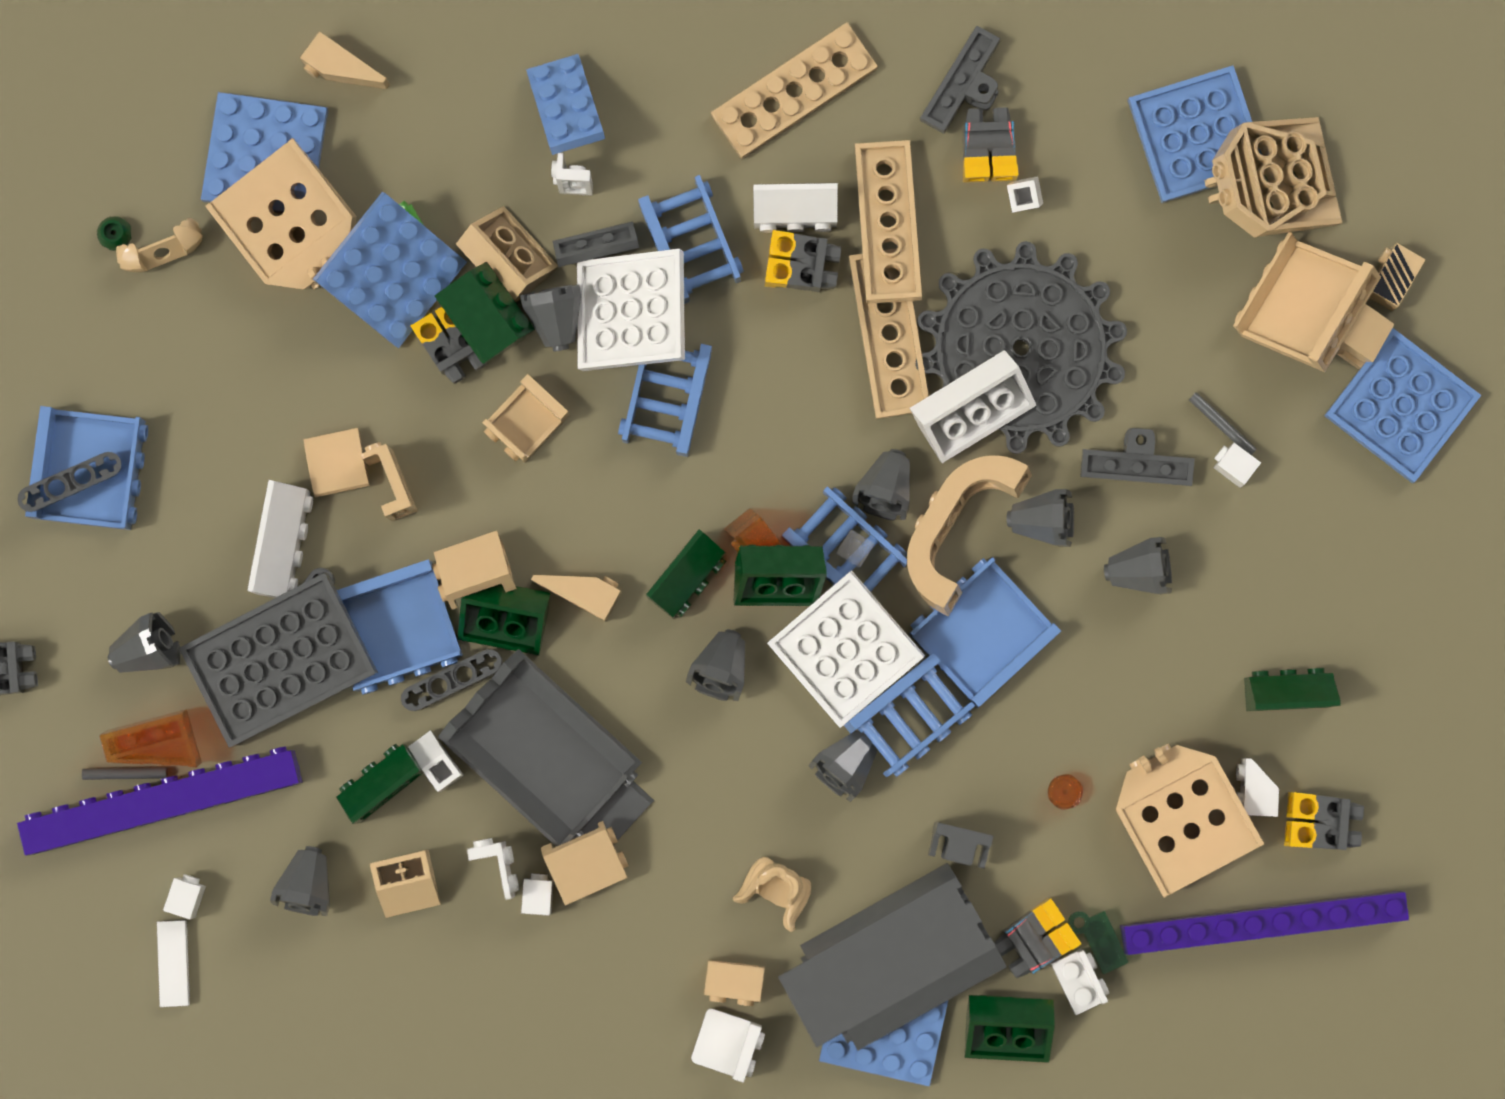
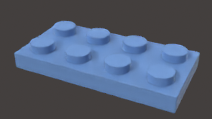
[526,54,605,155]

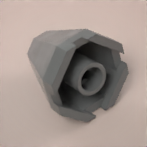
[520,284,581,352]
[853,449,910,520]
[1007,489,1074,547]
[1104,537,1172,595]
[108,612,181,673]
[686,629,745,701]
[809,730,878,802]
[270,846,330,916]

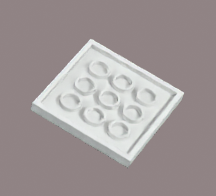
[577,249,685,371]
[767,570,925,728]

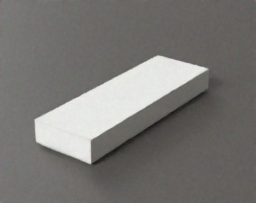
[157,920,190,1007]

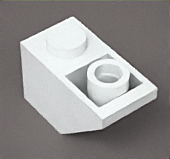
[408,730,464,792]
[1236,758,1279,817]

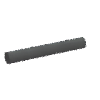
[1189,392,1257,455]
[82,767,168,780]

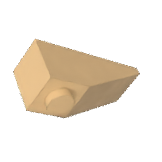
[300,31,390,89]
[531,575,622,622]

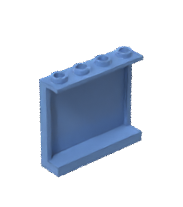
[25,406,148,530]
[909,557,1061,708]
[337,559,463,695]

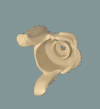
[733,857,811,932]

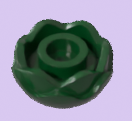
[97,216,131,251]

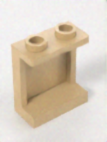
[482,374,570,463]
[360,442,417,522]
[432,531,516,610]
[541,821,629,905]

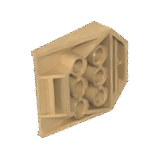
[1204,117,1342,238]
[205,138,357,290]
[1116,743,1264,897]

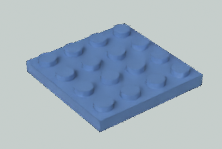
[1128,65,1262,203]
[201,92,328,213]
[313,192,467,348]
[1324,328,1481,483]
[819,1000,948,1086]

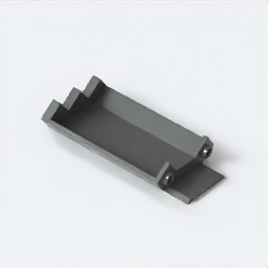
[438,649,654,847]
[778,863,1007,1050]

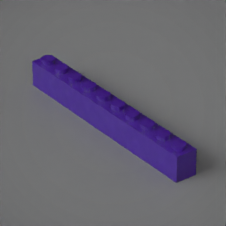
[17,746,303,856]
[1120,891,1409,955]

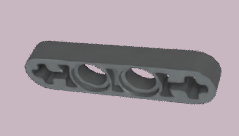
[17,452,121,512]
[401,649,503,711]

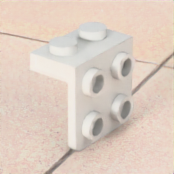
[467,838,519,900]
[692,1009,765,1082]

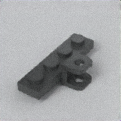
[920,25,1000,134]
[1080,428,1195,486]

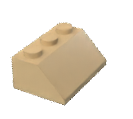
[456,206,558,302]

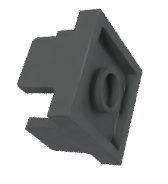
[928,822,993,869]

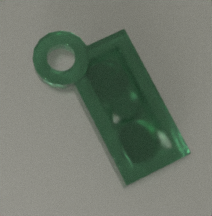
[1068,911,1129,974]

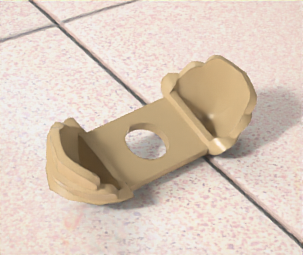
[116,218,203,273]

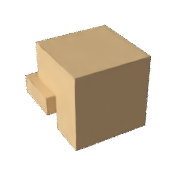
[1337,304,1394,369]

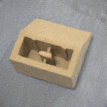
[370,850,441,918]

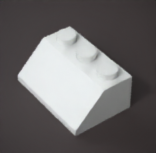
[754,183,838,233]

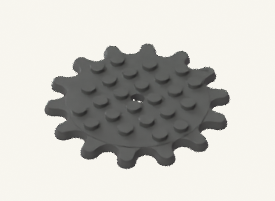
[915,241,1127,454]

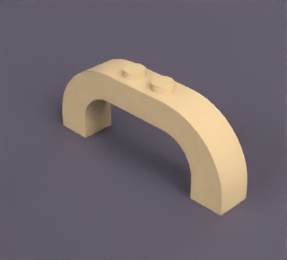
[907,456,1032,616]

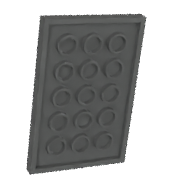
[179,572,378,748]

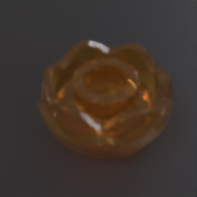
[1048,774,1083,810]

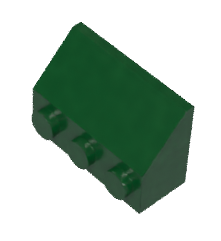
[434,262,535,364]
[646,529,727,619]
[733,544,827,606]
[457,583,550,656]
[1244,668,1341,712]
[336,744,424,824]
[964,995,1055,1063]

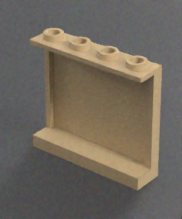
[1233,232,1381,372]

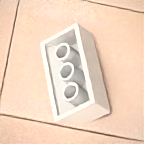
[910,350,1036,463]
[247,480,313,598]

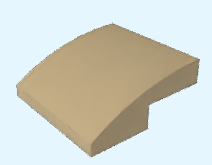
[303,428,370,497]

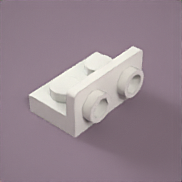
[551,153,593,195]
[1050,949,1110,1015]

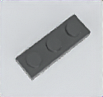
[552,221,639,267]

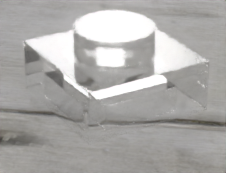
[836,530,875,568]

